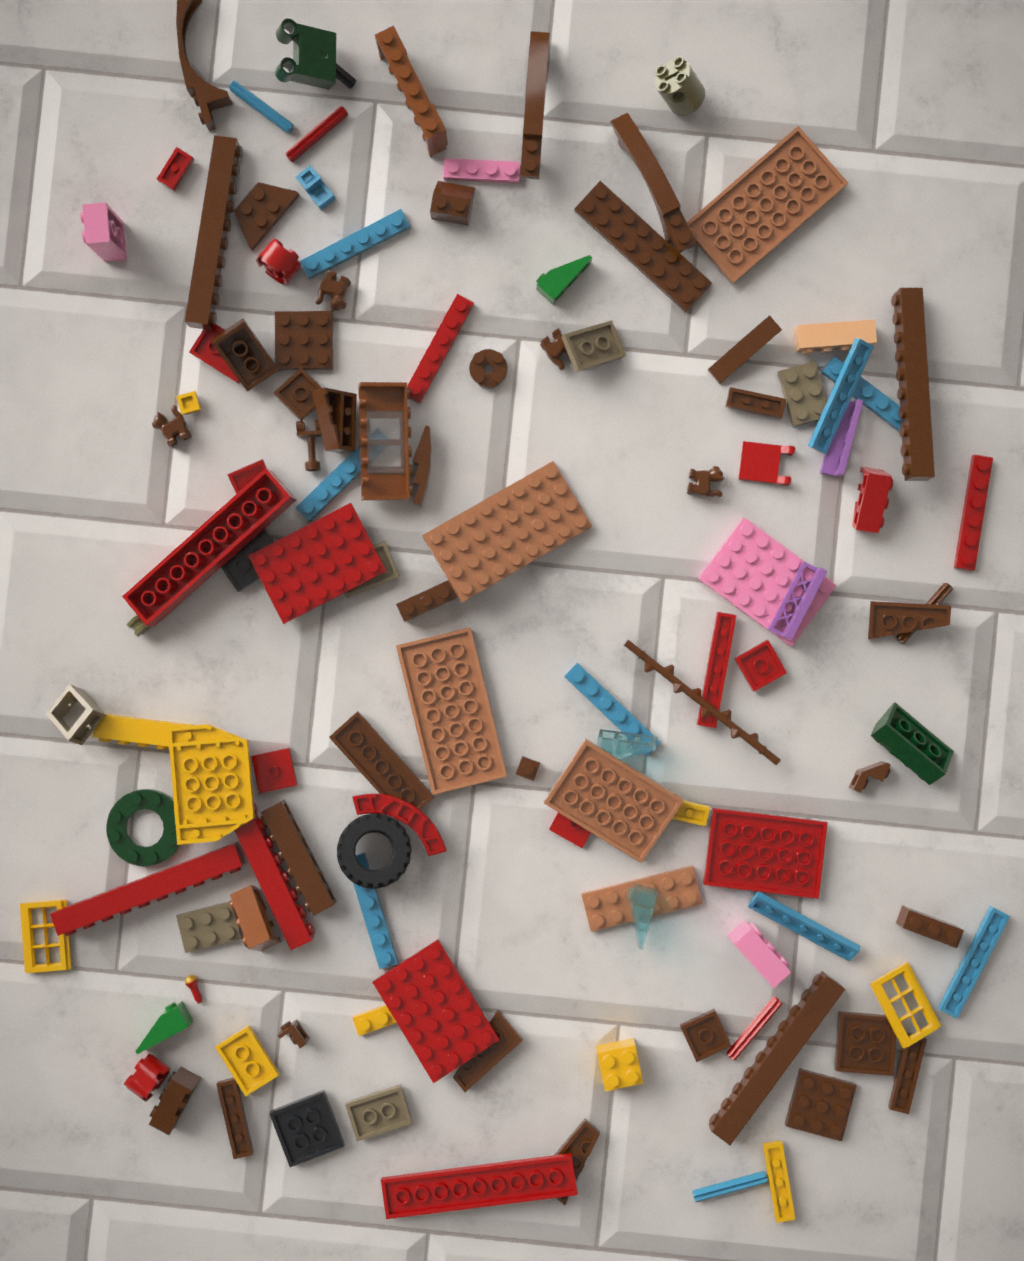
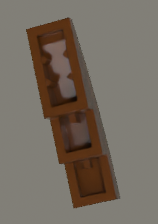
[708,315,782,384]
[412,425,432,507]

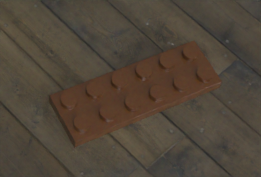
[329,711,435,810]

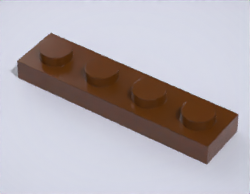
[888,1032,927,1114]
[216,1078,254,1159]

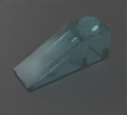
[597,729,658,760]
[627,883,658,949]

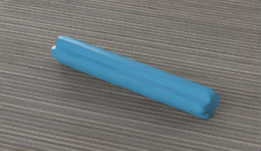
[229,81,294,134]
[693,1171,768,1202]

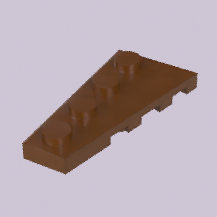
[868,601,951,639]
[453,1010,523,1092]
[555,1119,600,1205]

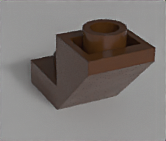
[848,761,891,793]

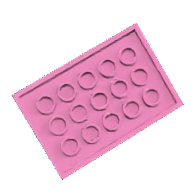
[698,517,836,647]

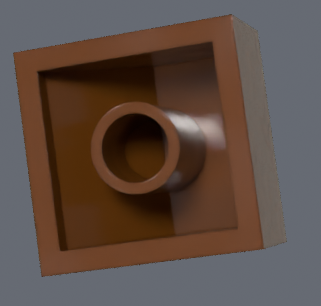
[430,181,475,226]

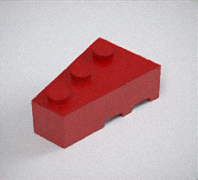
[852,466,893,533]

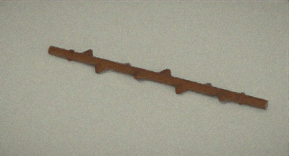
[624,639,781,765]

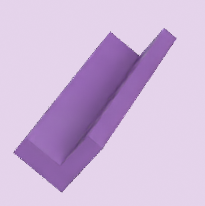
[820,399,863,478]
[767,561,828,640]

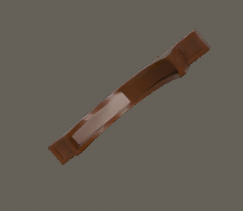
[176,0,233,131]
[520,31,550,179]
[610,113,697,254]

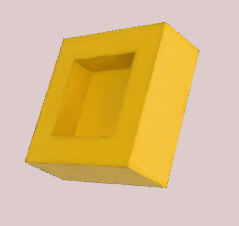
[176,391,202,416]

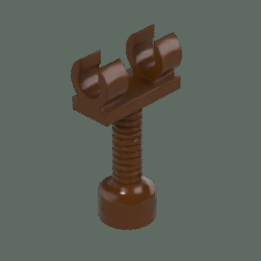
[296,420,322,472]

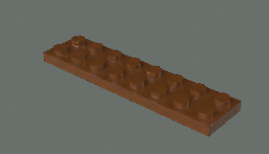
[574,181,712,313]

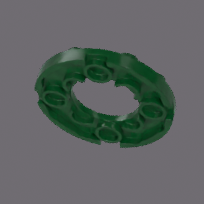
[106,789,181,866]

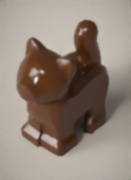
[315,270,351,312]
[540,328,570,370]
[152,405,192,447]
[687,466,725,497]

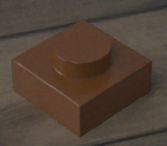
[516,756,540,781]

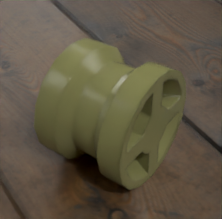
[127,615,151,637]

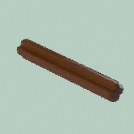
[896,583,953,644]

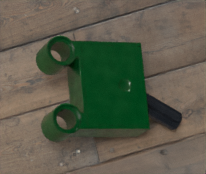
[275,18,356,90]

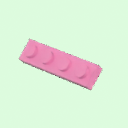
[443,158,520,184]

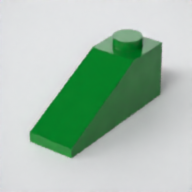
[536,255,592,305]
[135,1001,193,1054]

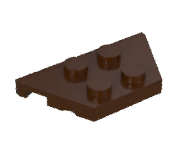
[234,182,300,251]

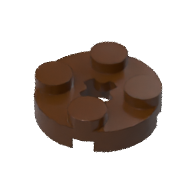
[469,349,508,389]

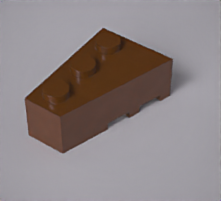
[312,388,357,453]
[149,1067,201,1135]

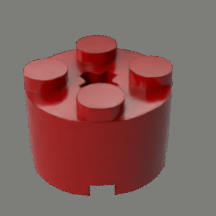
[256,238,301,285]
[124,1053,171,1102]

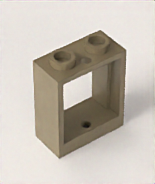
[46,684,106,745]

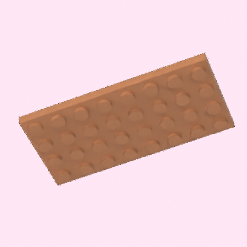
[687,126,848,285]
[422,461,592,603]
[396,627,507,795]

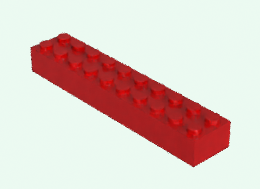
[122,468,297,626]

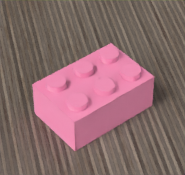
[80,202,127,262]
[728,920,791,988]

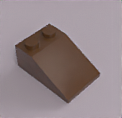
[212,318,279,392]

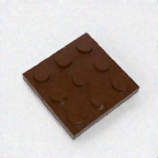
[275,311,333,370]
[834,1011,897,1076]
[785,1068,857,1141]

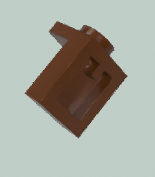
[278,1019,310,1048]

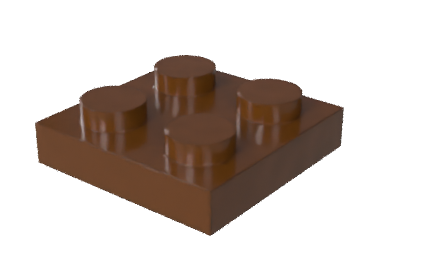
[273,368,322,422]
[680,1009,731,1062]

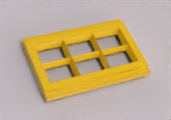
[20,899,72,973]
[870,962,941,1049]

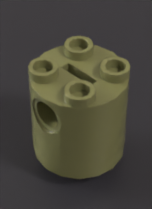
[655,56,705,116]

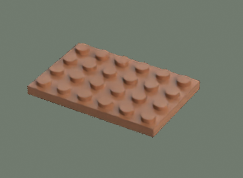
[544,738,684,863]

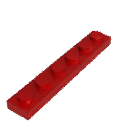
[407,294,474,404]
[954,454,993,571]
[696,612,737,728]

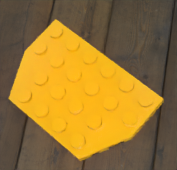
[167,724,255,845]

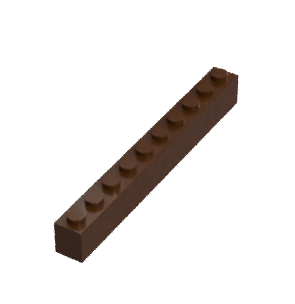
[185,135,243,330]
[891,288,935,481]
[709,971,845,1145]

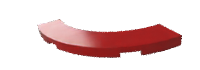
[352,793,447,856]

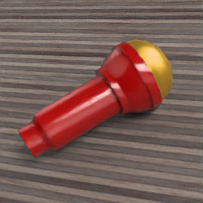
[185,975,203,1004]

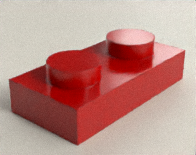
[156,147,194,191]

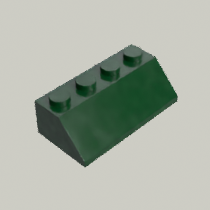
[871,702,954,785]

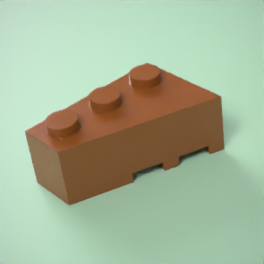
[230,885,282,952]

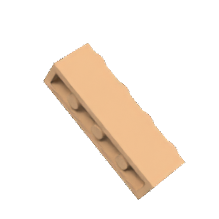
[794,319,877,355]

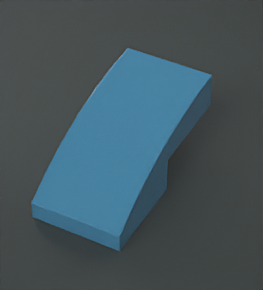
[296,165,336,210]

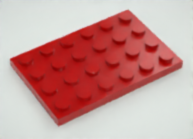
[248,503,387,624]
[703,807,828,899]
[372,939,499,1084]

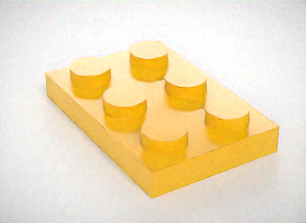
[215,1025,280,1096]

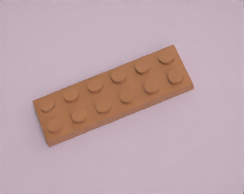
[581,865,702,932]

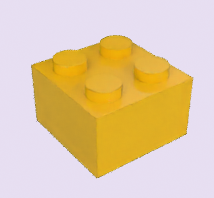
[596,1038,643,1091]

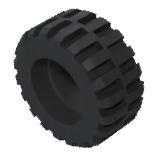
[337,813,412,889]

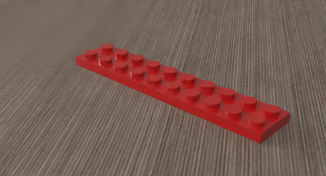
[381,1153,578,1219]

